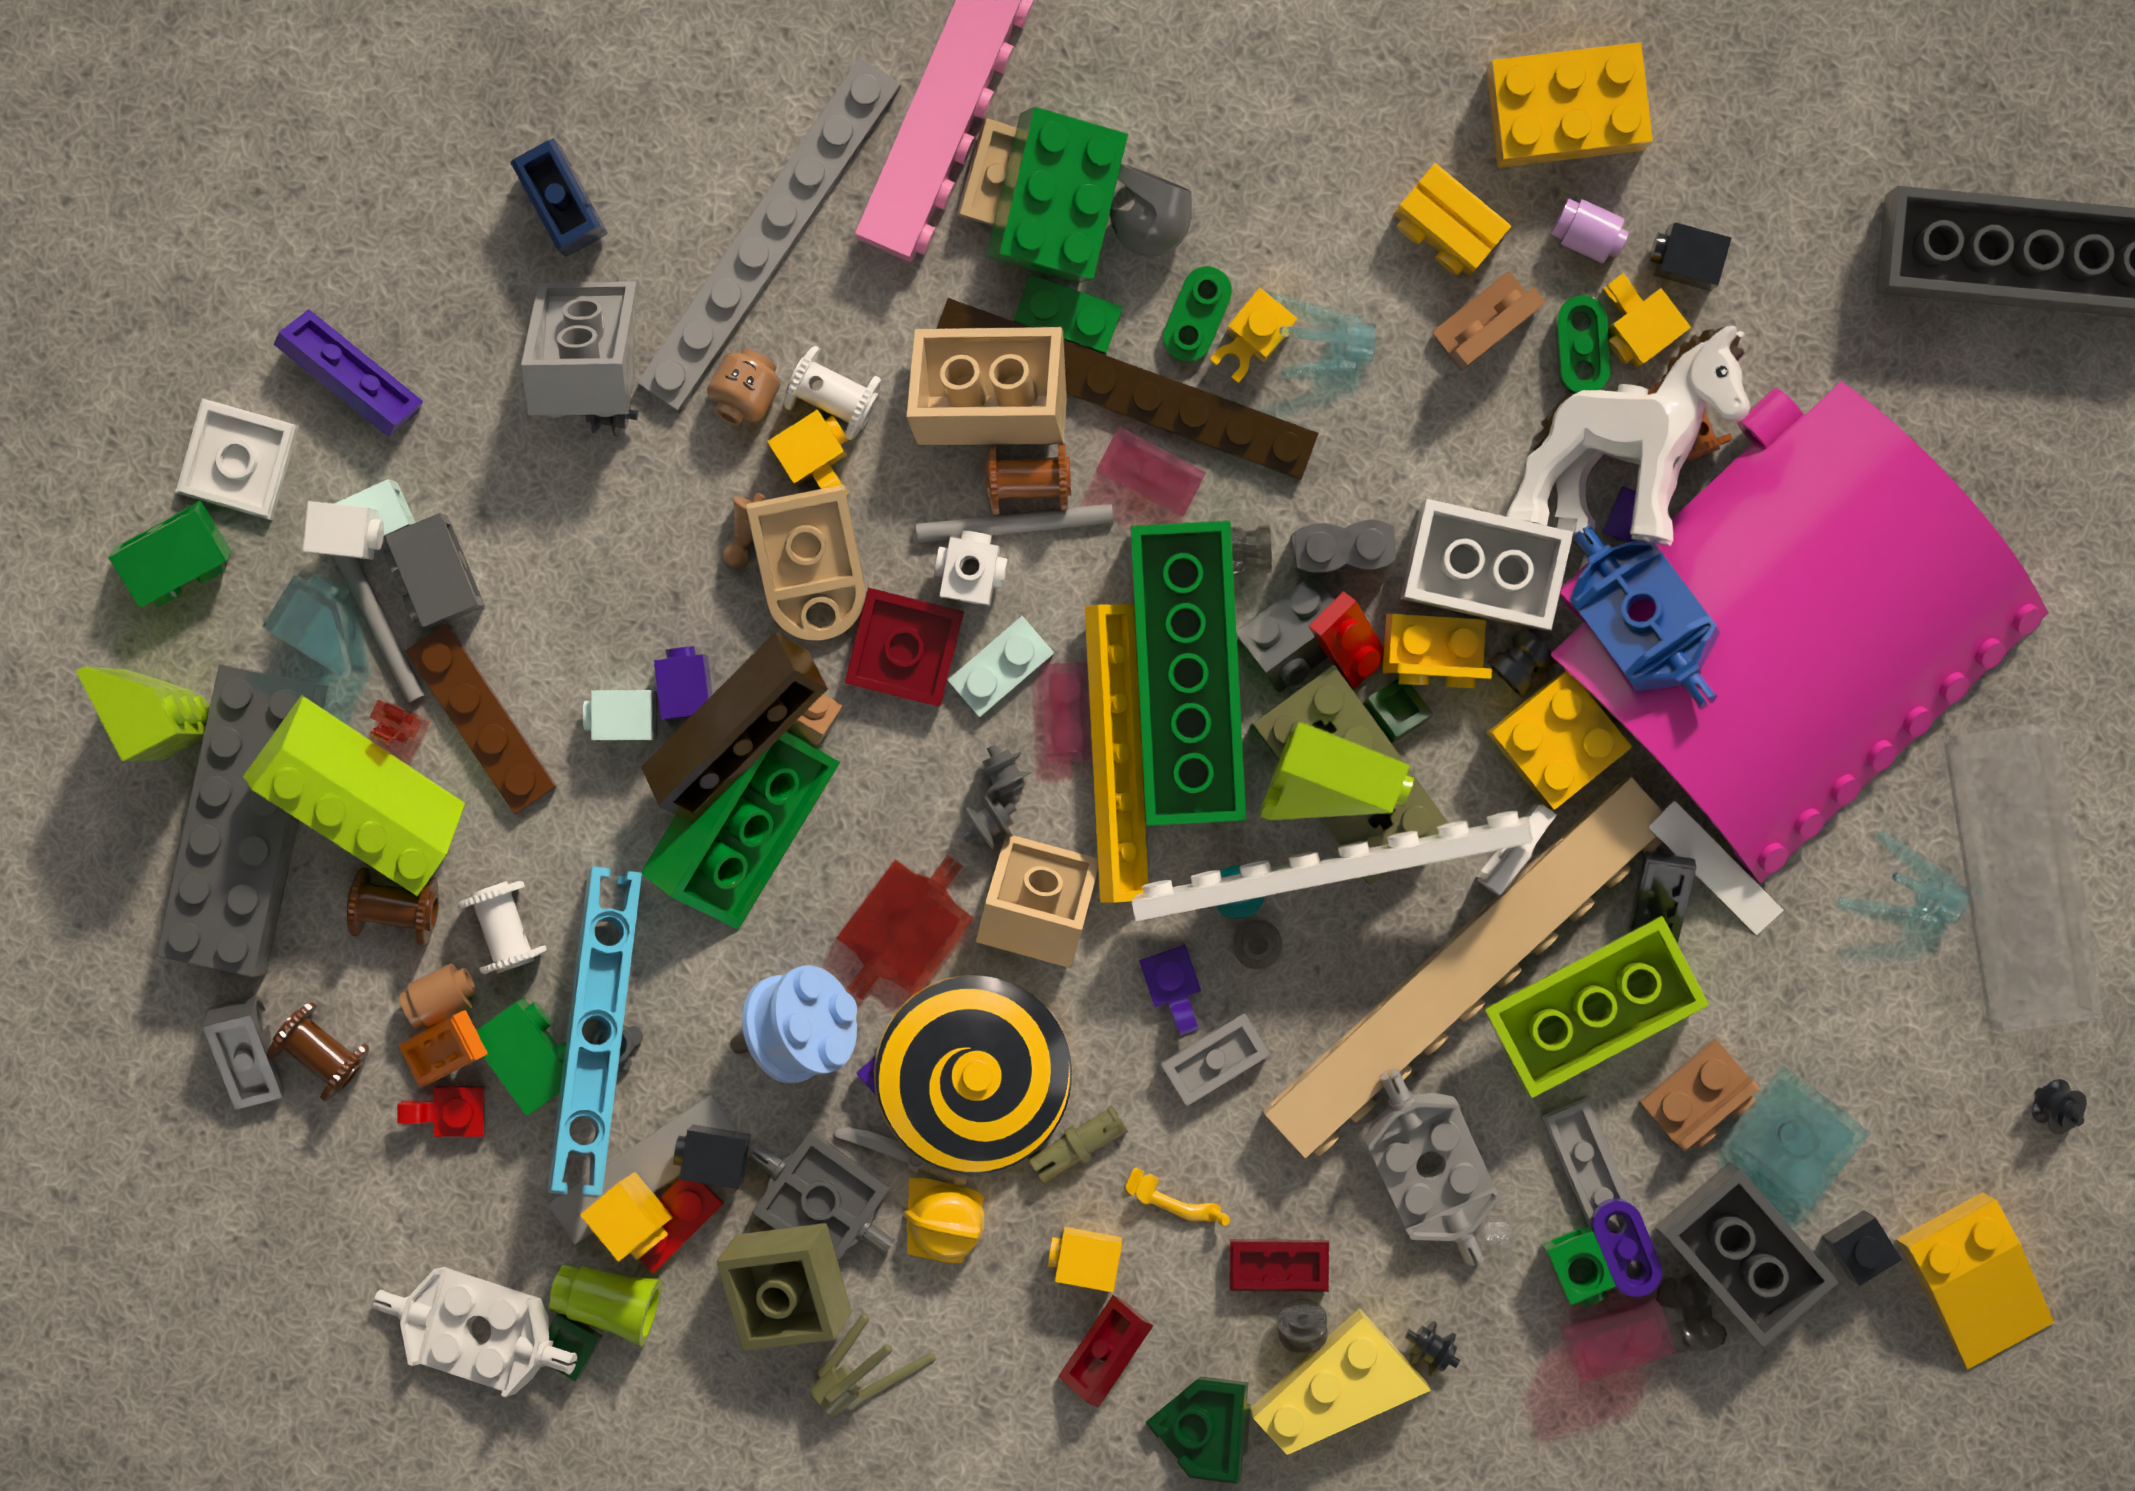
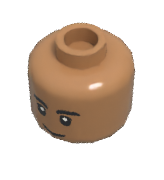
[707,349,781,426]

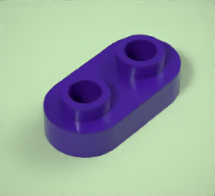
[1591,1198,1662,1297]

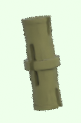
[1028,1105,1128,1184]

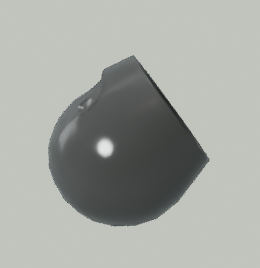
[1110,164,1192,257]

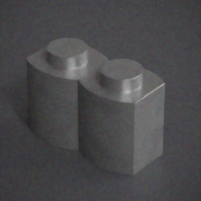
[1291,519,1397,575]

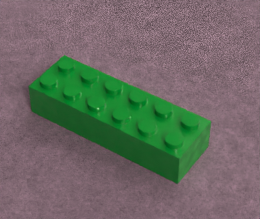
[1130,520,1246,826]

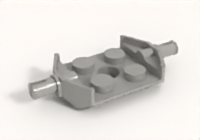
[1364,1069,1501,1267]

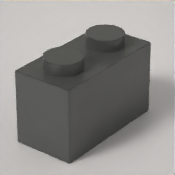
[384,513,485,629]

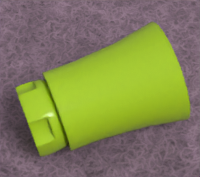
[549,1264,662,1347]

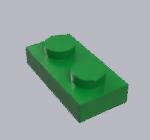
[1013,274,1123,355]

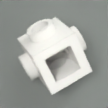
[934,530,1008,607]

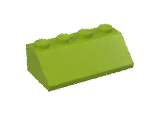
[243,695,465,896]
[1484,916,1709,1098]

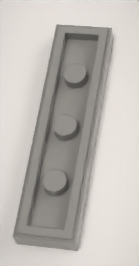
[548,1093,738,1245]
[1541,1096,1665,1298]

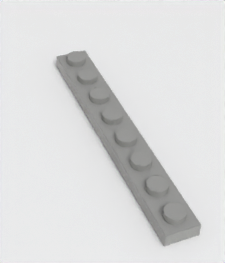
[637,57,901,411]

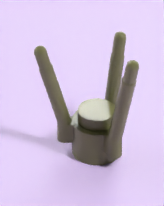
[810,1314,936,1417]

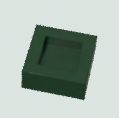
[1362,678,1433,744]
[549,1313,603,1381]

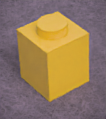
[1047,1227,1122,1292]

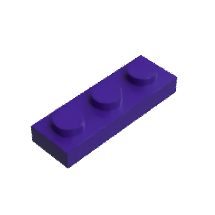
[273,309,423,437]

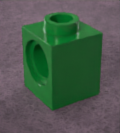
[1542,1225,1616,1307]

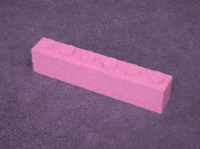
[855,0,1034,263]

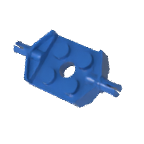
[1570,526,1720,709]

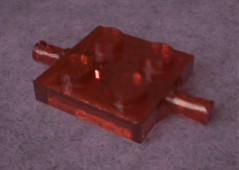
[836,854,974,1000]

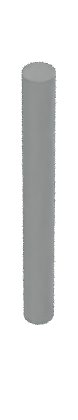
[916,503,1114,543]
[333,556,425,704]

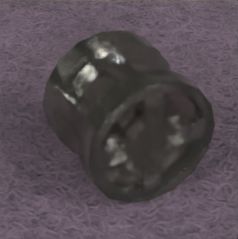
[1231,524,1272,576]

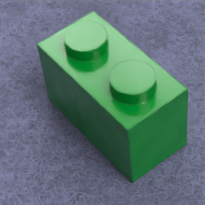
[108,500,231,608]
[476,998,566,1117]

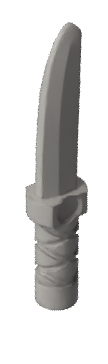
[834,1128,970,1188]

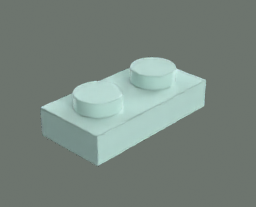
[948,616,1054,717]

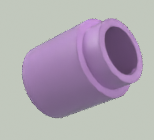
[1551,198,1629,264]

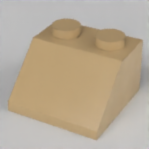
[976,835,1098,968]

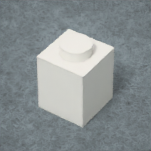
[303,501,384,560]

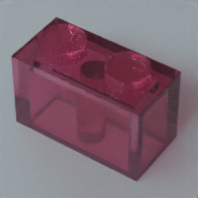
[1559,1297,1677,1383]

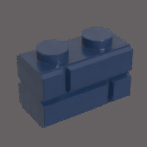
[510,138,609,257]

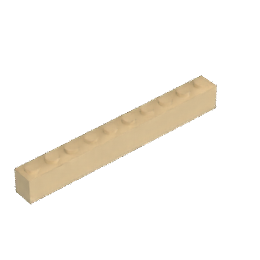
[1263,777,1663,1159]

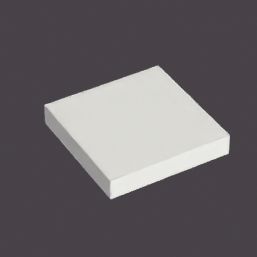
[175,398,299,520]

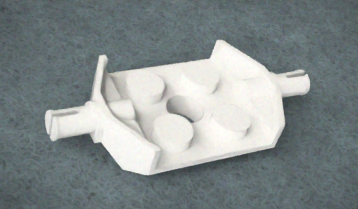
[373,1267,577,1397]

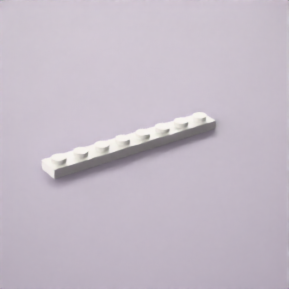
[1132,811,1533,921]

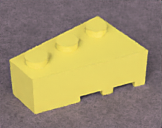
[1251,1308,1431,1455]

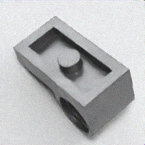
[203,996,285,1110]

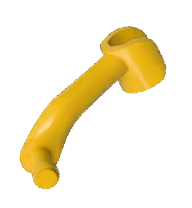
[1125,1168,1230,1226]

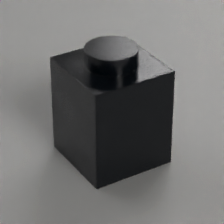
[1649,222,1732,291]
[673,1124,751,1189]
[1822,1210,1902,1286]

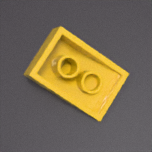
[1896,1192,2054,1370]

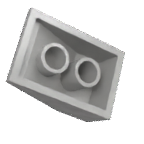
[521,281,637,418]

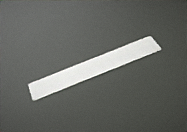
[1649,801,1784,935]

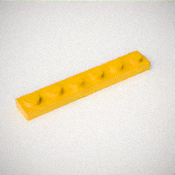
[1085,604,1149,903]

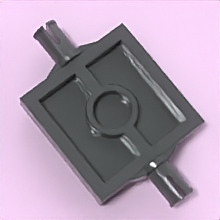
[747,1130,895,1261]

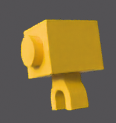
[1602,273,1691,368]
[1209,287,1298,384]
[767,409,849,496]

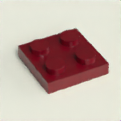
[844,587,965,707]

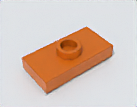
[398,1010,488,1088]

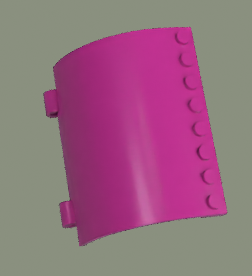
[1550,381,2049,884]

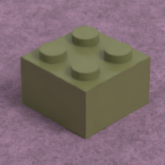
[716,1223,852,1351]

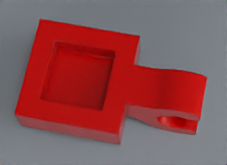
[397,1086,485,1137]

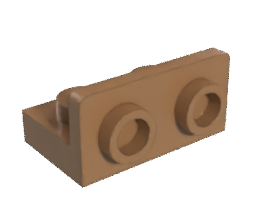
[1433,272,1546,371]
[1639,1038,1760,1151]

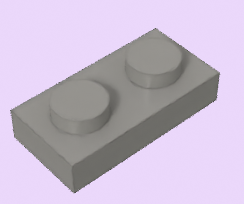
[1160,1012,1271,1106]

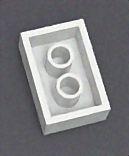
[1399,499,1573,632]

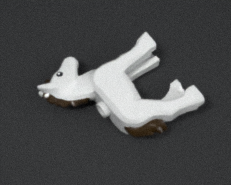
[1507,326,1750,547]

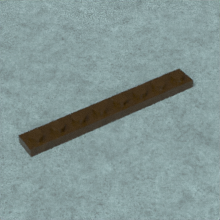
[937,298,1319,480]

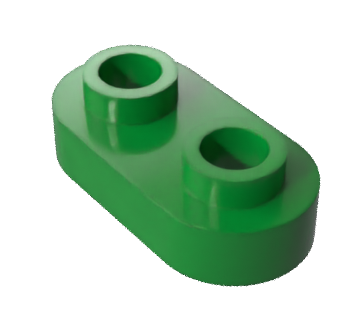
[1163,266,1232,363]
[1555,295,1611,394]

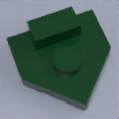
[1145,1376,1251,1484]

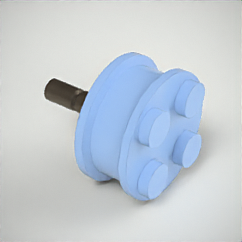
[730,965,857,1084]

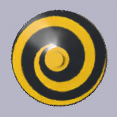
[874,975,1072,1174]

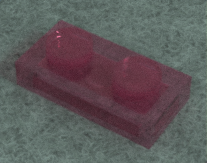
[1096,427,1206,518]
[1041,662,1093,763]

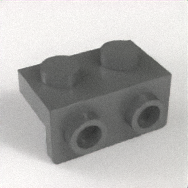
[1236,574,1335,692]

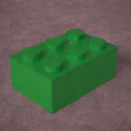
[985,107,1128,283]

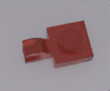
[369,699,431,745]

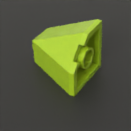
[1258,722,1414,820]

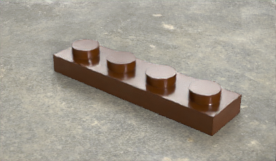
[405,623,558,814]

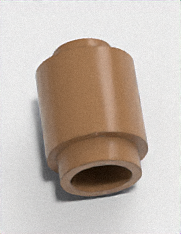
[399,963,477,1029]

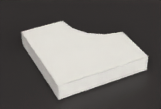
[1476,803,1556,895]

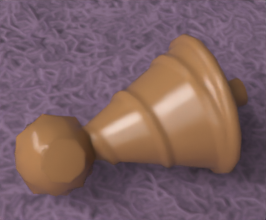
[723,493,765,569]

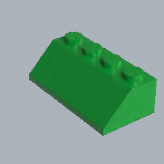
[641,730,840,930]

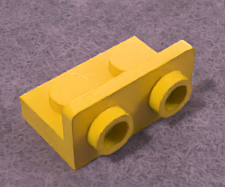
[1383,614,1492,688]

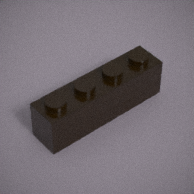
[641,632,828,823]

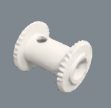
[784,346,881,440]
[457,881,547,974]

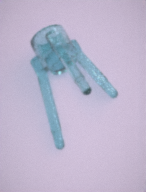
[1266,292,1376,376]
[1837,831,1970,926]

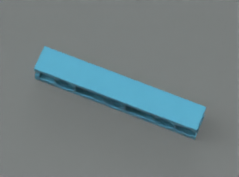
[547,866,642,1198]

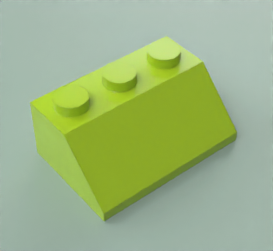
[76,666,210,762]

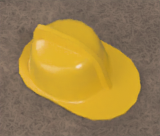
[903,1178,984,1263]

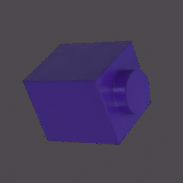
[654,646,713,720]

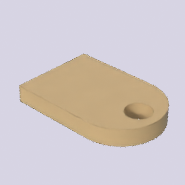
[747,485,865,641]

